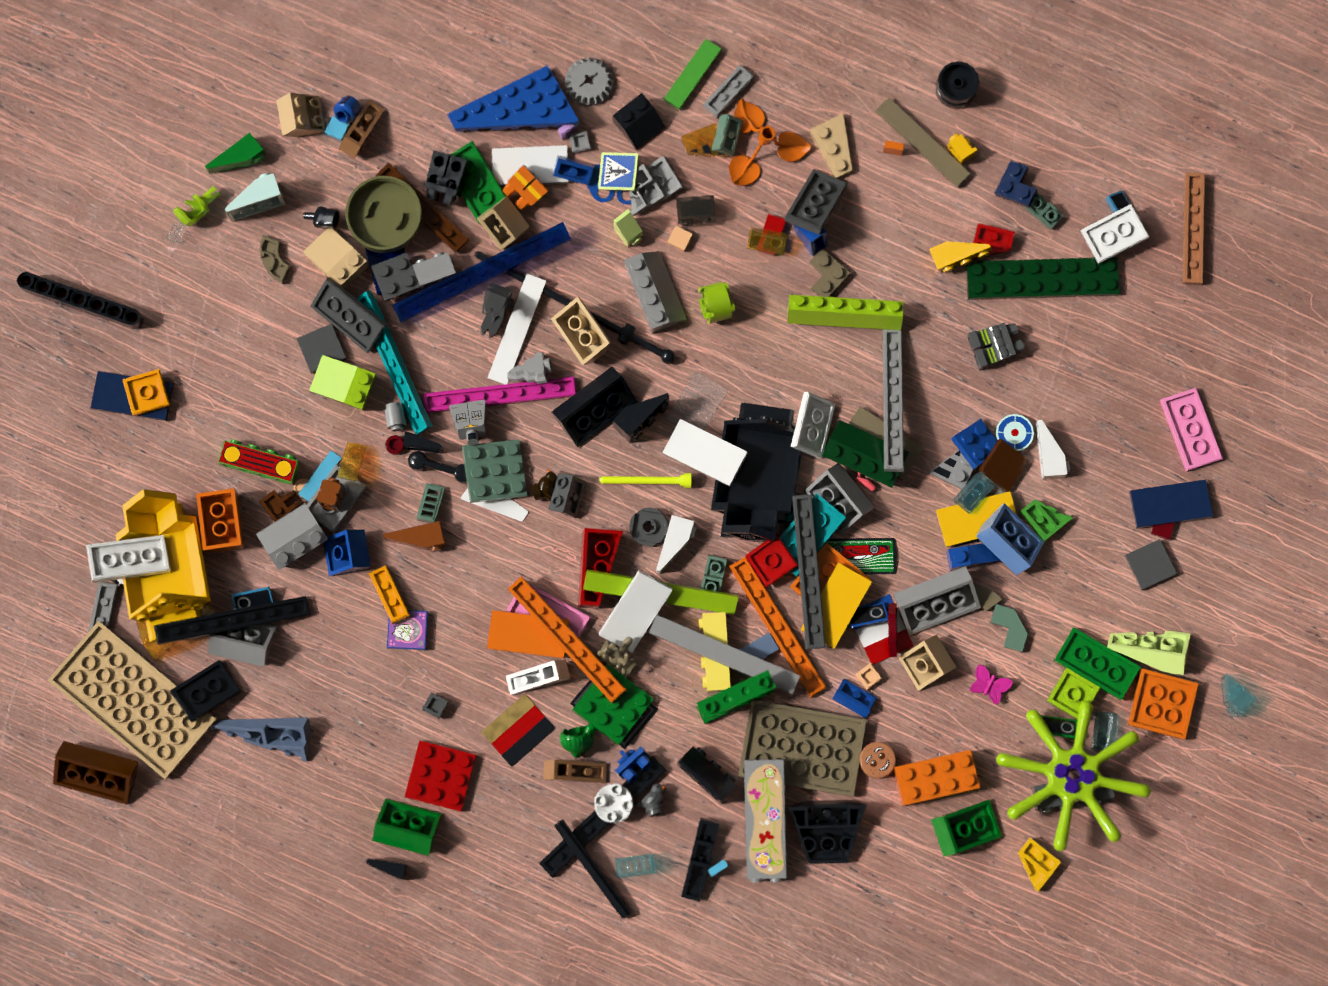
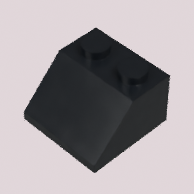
[612,93,665,150]

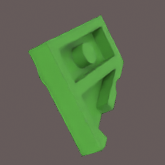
[1019,499,1072,541]

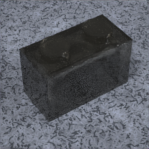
[676,195,716,227]

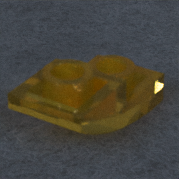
[337,442,366,482]

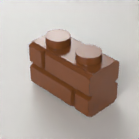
[316,477,345,512]

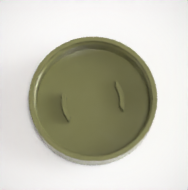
[345,176,423,253]

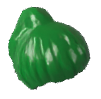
[560,724,595,758]

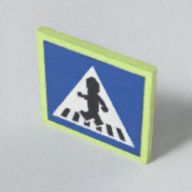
[598,153,639,191]

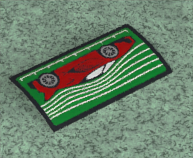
[825,538,896,574]

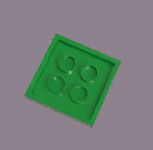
[572,664,654,746]

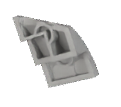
[629,156,684,216]

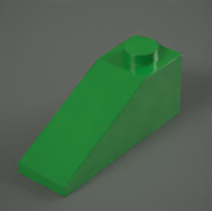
[205,132,266,174]

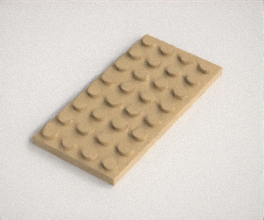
[47,621,217,780]

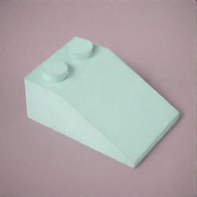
[225,173,285,222]

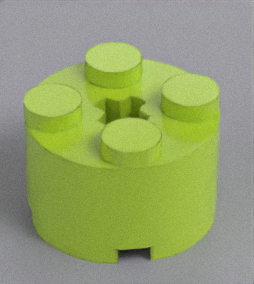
[698,282,735,324]

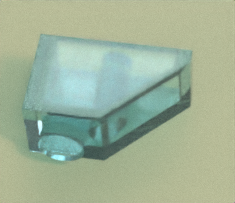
[1221,673,1257,718]

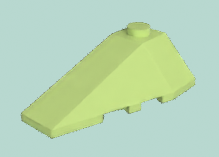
[1107,631,1191,675]

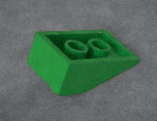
[931,800,1002,857]

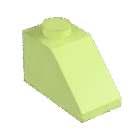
[613,209,643,247]

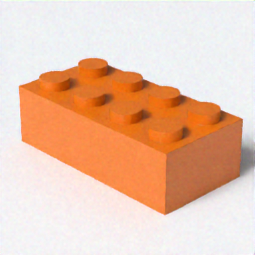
[893,750,980,807]

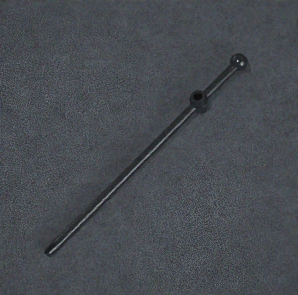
[475,251,675,364]

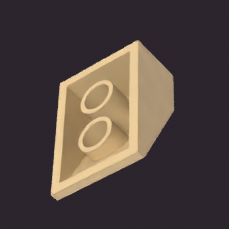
[302,228,369,289]

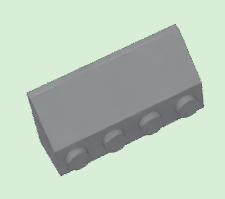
[624,251,687,334]
[893,566,981,635]

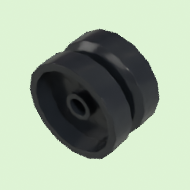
[935,61,979,109]

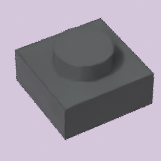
[422,692,449,719]

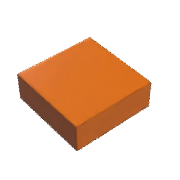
[883,141,904,156]

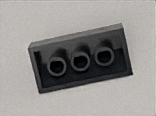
[552,367,638,447]

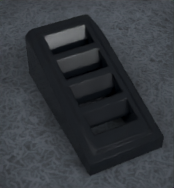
[403,431,443,453]
[366,859,407,880]

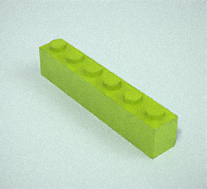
[787,294,903,330]

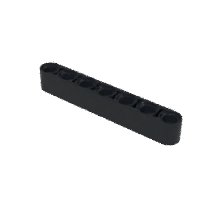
[17,272,144,329]

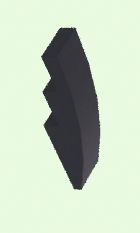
[681,817,719,902]

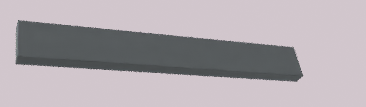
[792,494,826,650]

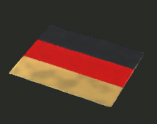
[481,694,555,767]

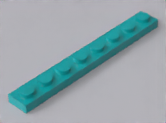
[357,290,432,435]

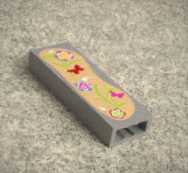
[744,759,786,883]

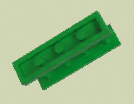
[696,670,776,724]

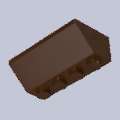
[53,741,138,805]

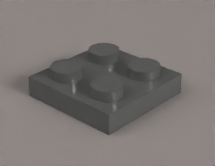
[371,253,421,302]

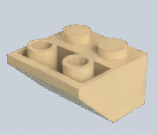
[276,93,325,137]
[477,196,529,250]

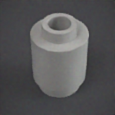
[384,402,406,432]

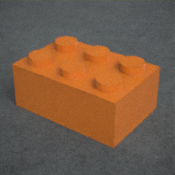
[196,488,245,554]

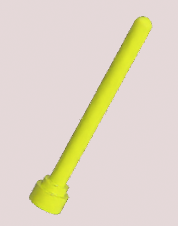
[600,473,692,488]

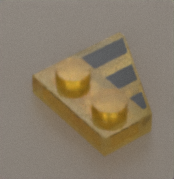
[681,123,729,158]

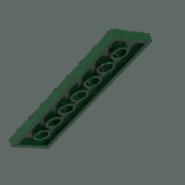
[966,257,1120,300]

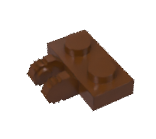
[259,490,303,522]

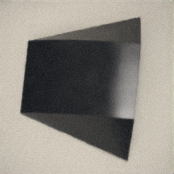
[788,800,867,864]

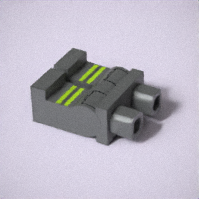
[967,322,1024,370]

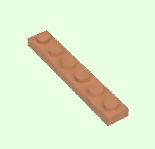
[1182,172,1205,285]

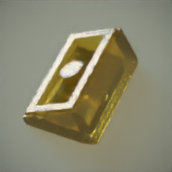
[747,227,788,255]

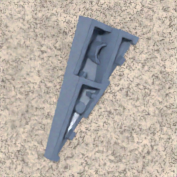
[210,717,311,762]

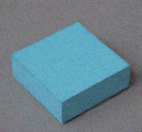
[324,116,350,141]
[708,860,728,877]

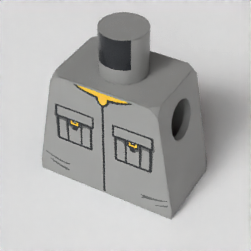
[449,399,487,445]

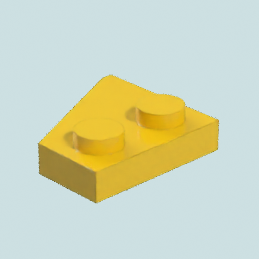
[1017,838,1061,892]

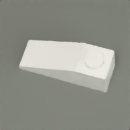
[1036,420,1070,480]
[656,515,697,574]
[506,660,570,695]

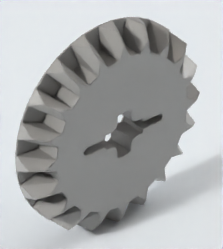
[565,57,614,105]

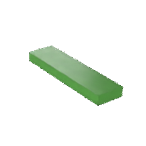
[664,39,721,110]

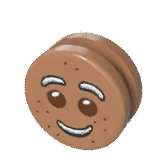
[859,742,896,779]

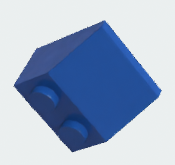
[323,529,371,576]

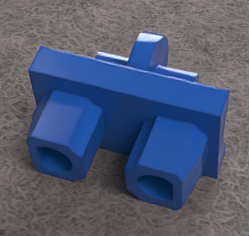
[615,747,652,783]

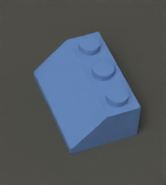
[976,503,1044,575]

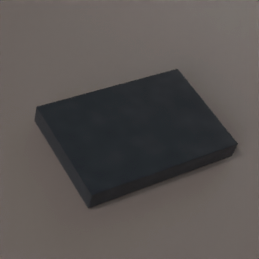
[170,660,241,723]

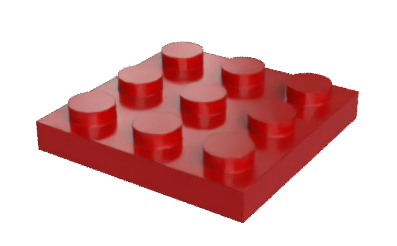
[404,740,476,812]

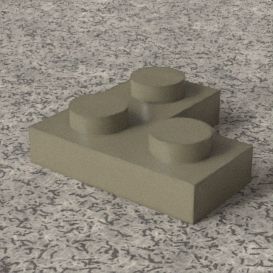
[809,249,850,297]

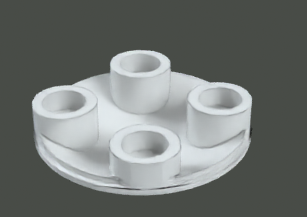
[594,784,633,823]

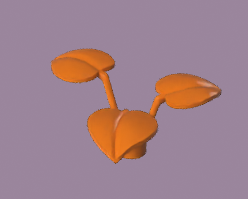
[729,99,811,186]

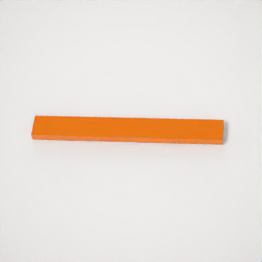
[729,557,827,698]
[508,576,626,703]

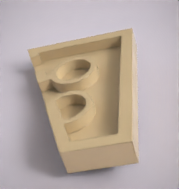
[809,113,852,179]

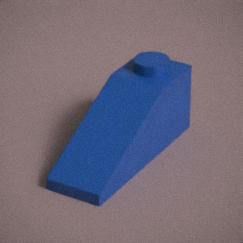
[946,544,1001,571]

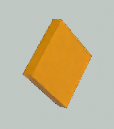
[122,369,170,417]

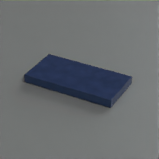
[90,371,174,421]
[1129,479,1213,529]

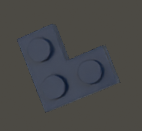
[995,161,1037,208]

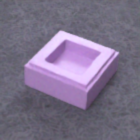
[558,124,577,140]

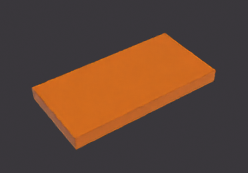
[487,610,569,659]

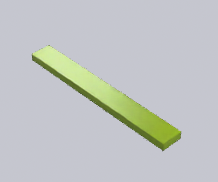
[583,569,739,615]

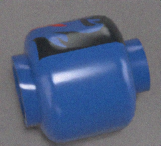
[334,95,362,124]

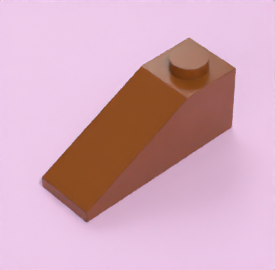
[383,521,446,552]

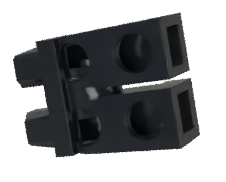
[424,150,473,206]

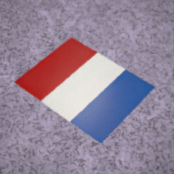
[855,594,913,665]

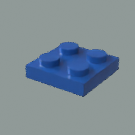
[951,419,997,470]

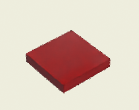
[745,534,798,587]

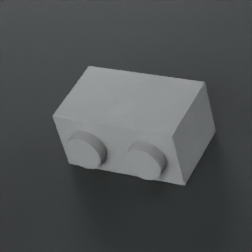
[412,252,457,290]

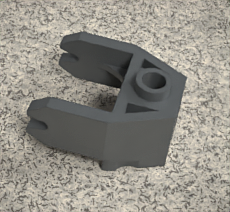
[480,283,514,338]

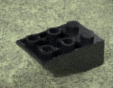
[613,393,669,443]

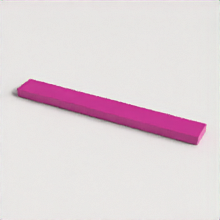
[423,377,576,413]

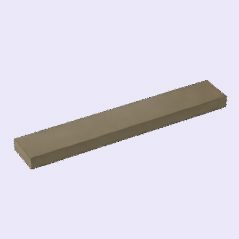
[876,98,970,188]

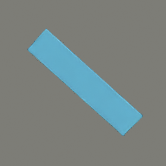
[298,451,341,502]

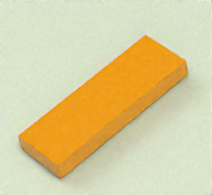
[369,565,410,625]

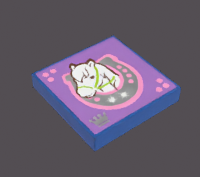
[387,610,428,650]

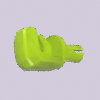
[173,186,220,227]

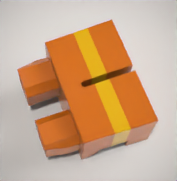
[503,164,549,210]

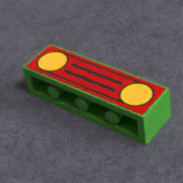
[218,439,300,486]

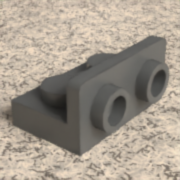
[549,473,586,518]

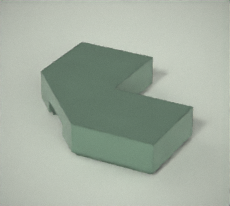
[990,604,1028,653]

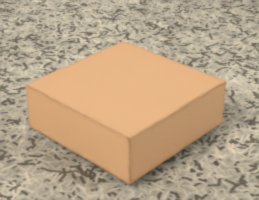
[667,226,693,252]
[855,663,882,690]

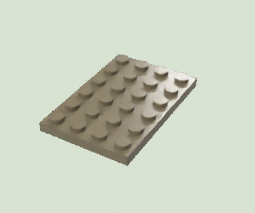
[738,699,866,797]

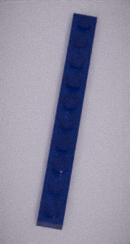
[393,222,572,323]

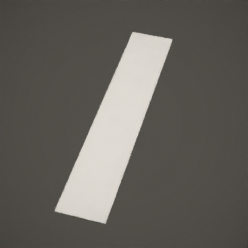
[487,274,546,384]

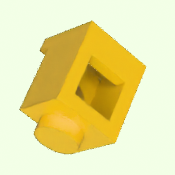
[947,133,977,164]

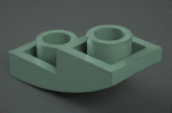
[1023,192,1063,229]
[701,554,727,592]

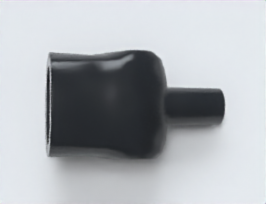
[303,206,340,229]

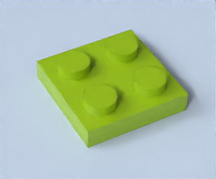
[1047,667,1100,720]

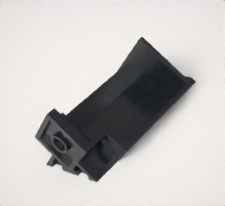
[711,403,802,542]

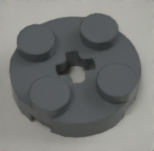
[629,508,668,547]

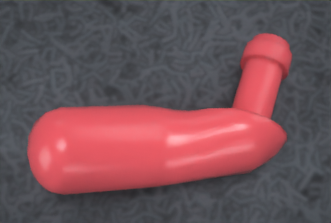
[855,472,876,491]

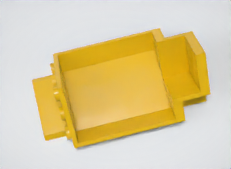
[116,489,211,642]

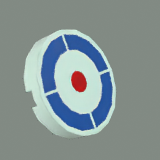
[995,414,1034,452]

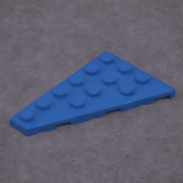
[447,65,580,132]

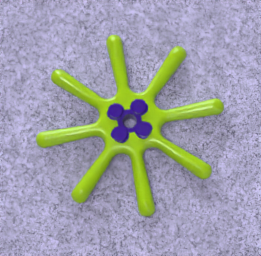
[996,700,1151,851]

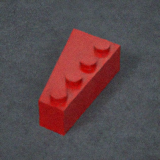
[578,528,623,609]

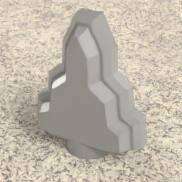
[507,352,553,384]

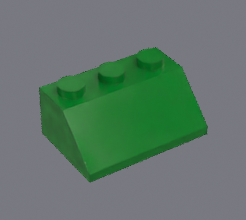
[372,798,441,856]

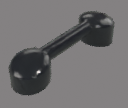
[408,451,467,484]

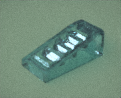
[615,853,656,878]

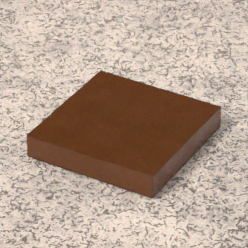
[979,439,1028,492]

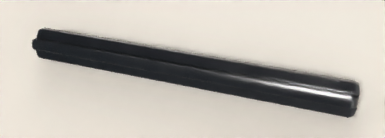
[554,819,631,919]

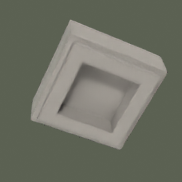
[569,131,591,154]

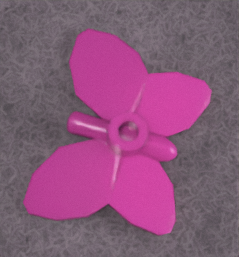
[970,664,1013,705]

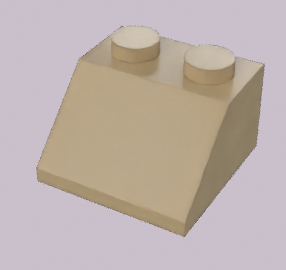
[898,635,957,691]

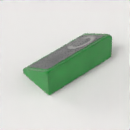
[1036,715,1077,740]

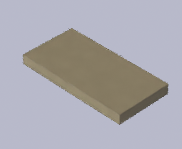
[849,407,924,480]

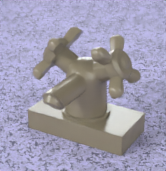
[595,637,638,678]

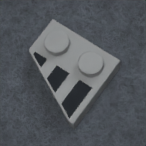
[930,450,973,490]

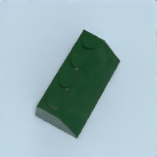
[822,420,909,488]

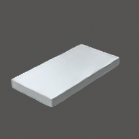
[492,145,569,186]
[662,419,748,487]
[86,535,171,583]
[599,570,672,652]

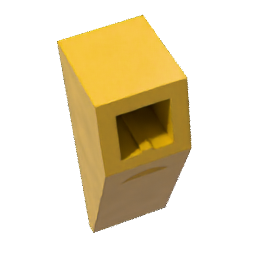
[929,241,992,273]

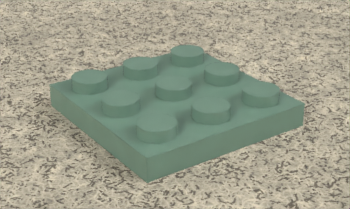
[462,440,527,503]

